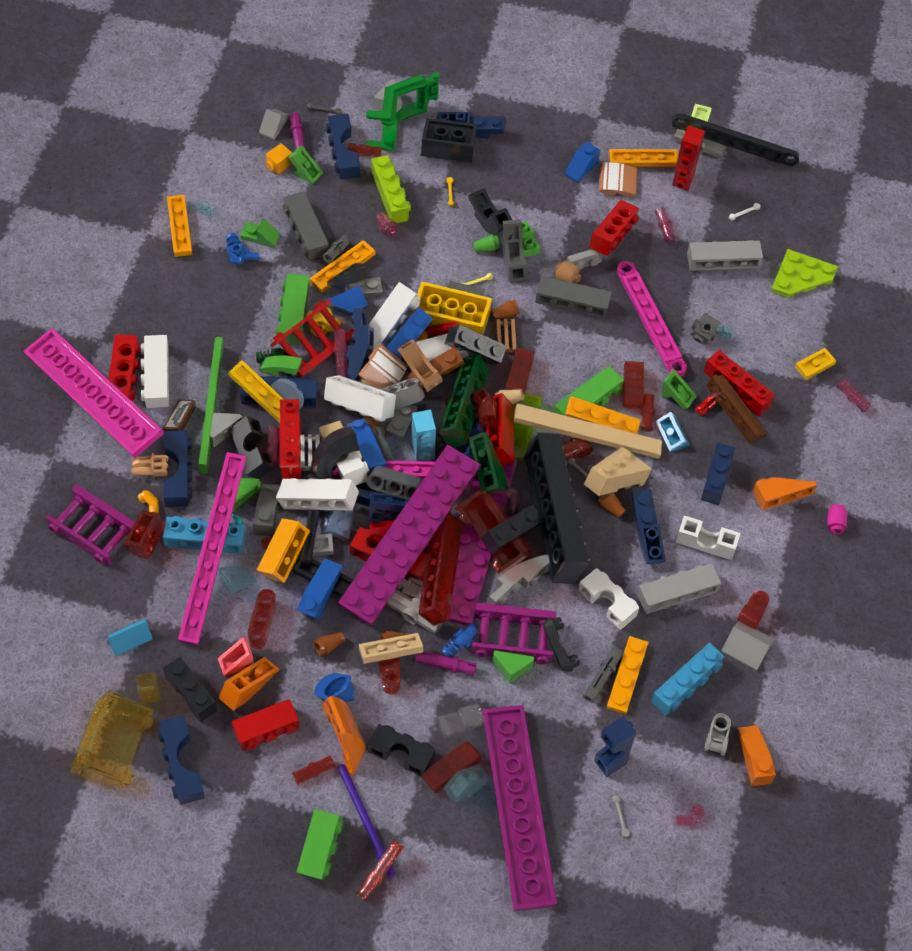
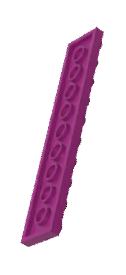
[338,445,480,626]
[434,458,518,626]
[482,705,557,912]

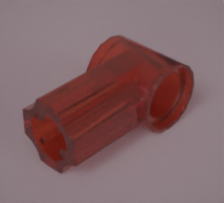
[473,389,498,426]
[563,437,593,460]

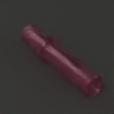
[333,330,348,378]

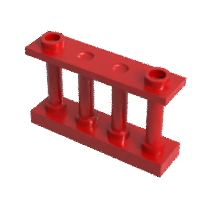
[270,299,355,378]
[280,399,301,483]

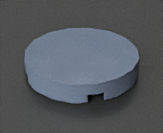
[270,378,304,410]

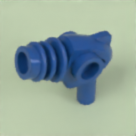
[226,233,259,265]
[441,622,477,657]

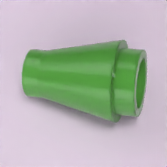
[473,234,500,252]

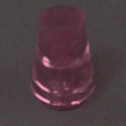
[375,212,398,237]

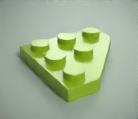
[771,249,838,298]

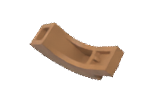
[397,339,443,392]

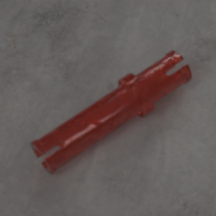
[356,839,404,901]

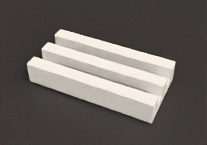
[301,435,320,471]

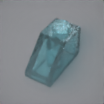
[443,765,492,804]

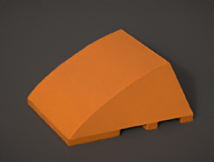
[322,696,366,776]

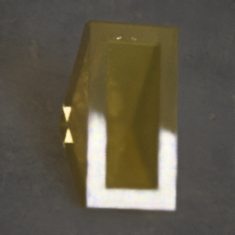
[135,672,161,705]

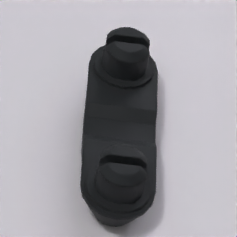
[543,617,580,672]

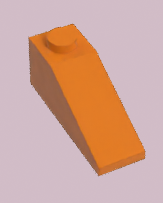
[753,477,817,511]
[219,657,279,711]
[737,725,776,786]

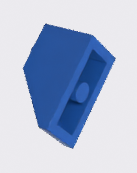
[564,142,601,183]
[326,286,368,316]

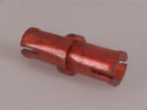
[640,393,655,432]
[292,755,336,785]

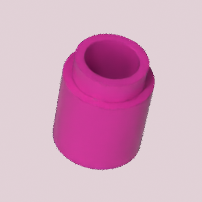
[827,504,848,534]

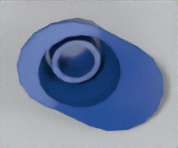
[314,673,355,702]

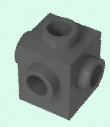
[690,313,721,344]

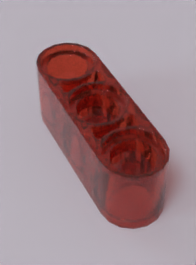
[505,348,535,394]
[623,361,644,409]
[247,589,276,649]
[422,741,482,793]

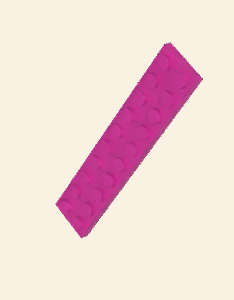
[23,328,164,459]

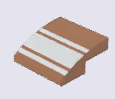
[599,162,637,198]
[359,344,408,389]

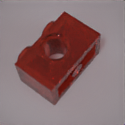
[124,510,165,559]

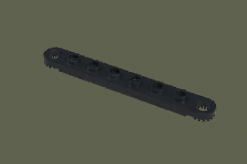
[672,113,799,166]

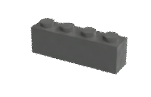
[282,191,329,260]
[535,276,612,319]

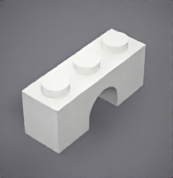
[334,451,369,486]
[676,516,741,560]
[578,568,639,630]

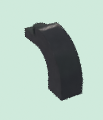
[468,188,512,235]
[423,397,447,459]
[311,426,359,480]

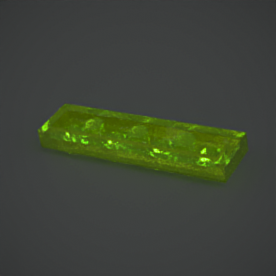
[514,393,543,462]

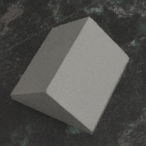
[721,620,775,671]

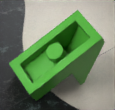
[289,146,323,184]
[240,218,280,248]
[662,370,696,410]

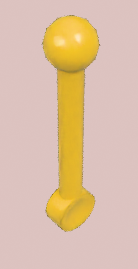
[446,177,455,207]

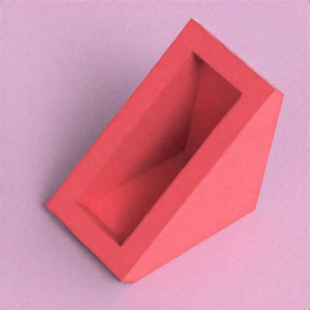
[218,637,254,676]

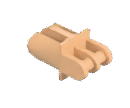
[131,453,169,479]

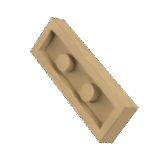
[359,633,423,664]

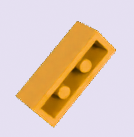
[257,518,310,583]

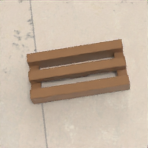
[496,319,517,353]

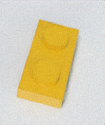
[795,348,836,380]

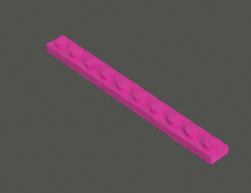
[178,452,247,645]

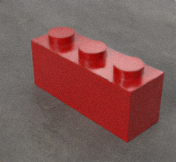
[231,699,300,750]

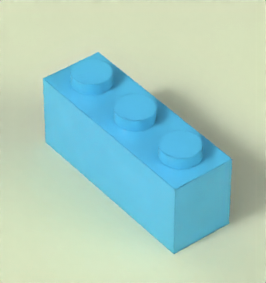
[412,410,436,462]

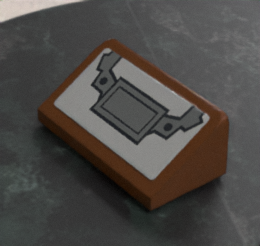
[162,400,196,431]

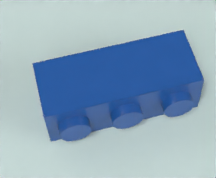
[386,307,433,360]

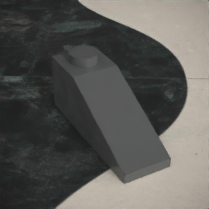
[253,483,281,537]

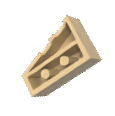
[584,447,652,496]

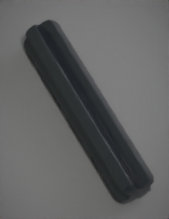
[301,510,319,564]

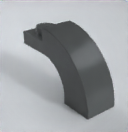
[502,219,527,282]

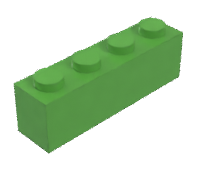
[276,274,310,345]
[553,366,624,416]

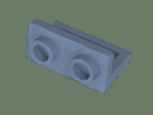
[320,504,357,541]

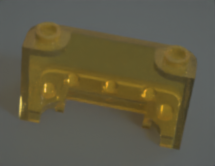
[70,690,154,788]

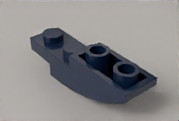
[436,112,506,139]
[346,308,374,382]
[631,489,666,565]

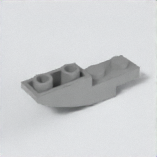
[488,555,550,605]

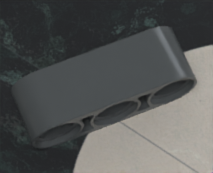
[367,466,423,500]

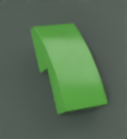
[522,221,540,257]
[260,356,302,376]

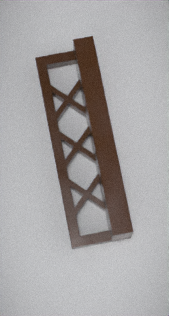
[707,374,767,445]

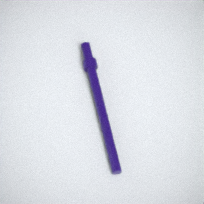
[337,764,396,878]

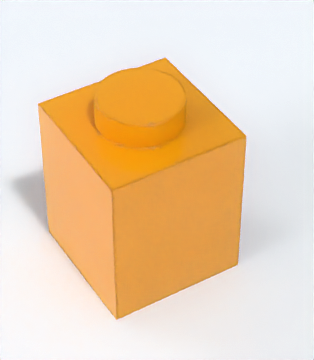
[265,143,293,175]

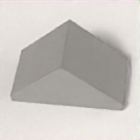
[259,109,289,140]
[210,413,243,447]

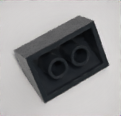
[421,118,477,162]

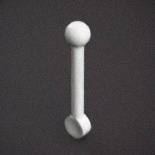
[729,203,760,221]

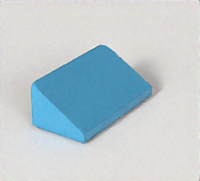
[655,412,690,452]
[108,619,152,656]

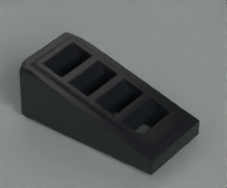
[327,263,367,288]

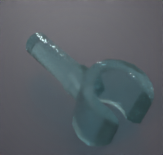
[186,201,211,215]
[716,325,732,339]

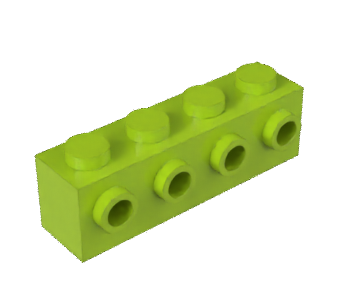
[371,155,411,224]

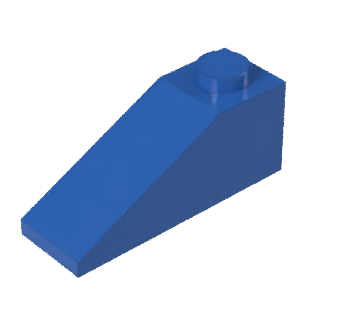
[346,419,387,472]
[297,558,343,621]

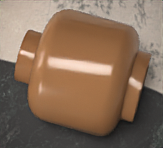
[553,261,581,284]

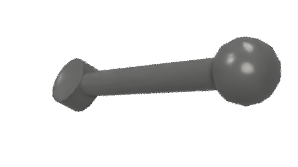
[307,103,342,115]

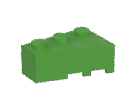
[297,809,344,880]

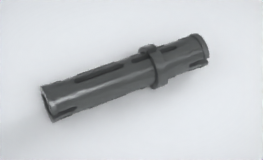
[583,647,623,703]

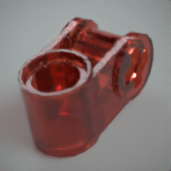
[737,591,770,630]
[379,657,400,694]

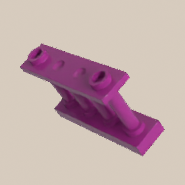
[46,484,140,567]
[471,602,557,664]

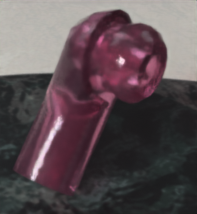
[676,804,704,826]

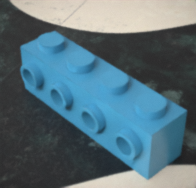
[163,516,246,554]
[651,643,724,716]

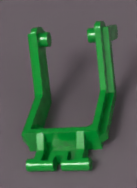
[366,72,439,151]

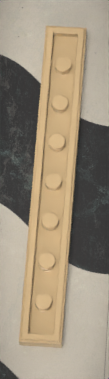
[513,403,662,459]

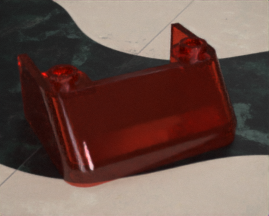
[454,490,533,574]

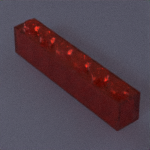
[418,512,463,626]

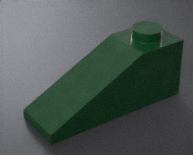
[469,432,509,495]

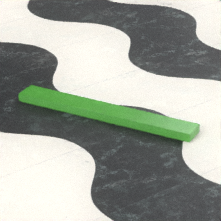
[199,337,224,474]

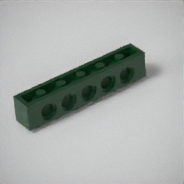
[439,354,490,448]

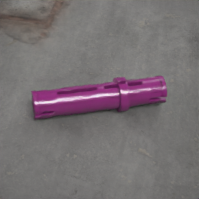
[289,112,306,150]
[415,651,477,676]

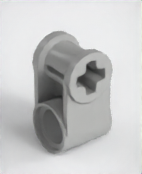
[704,713,731,756]

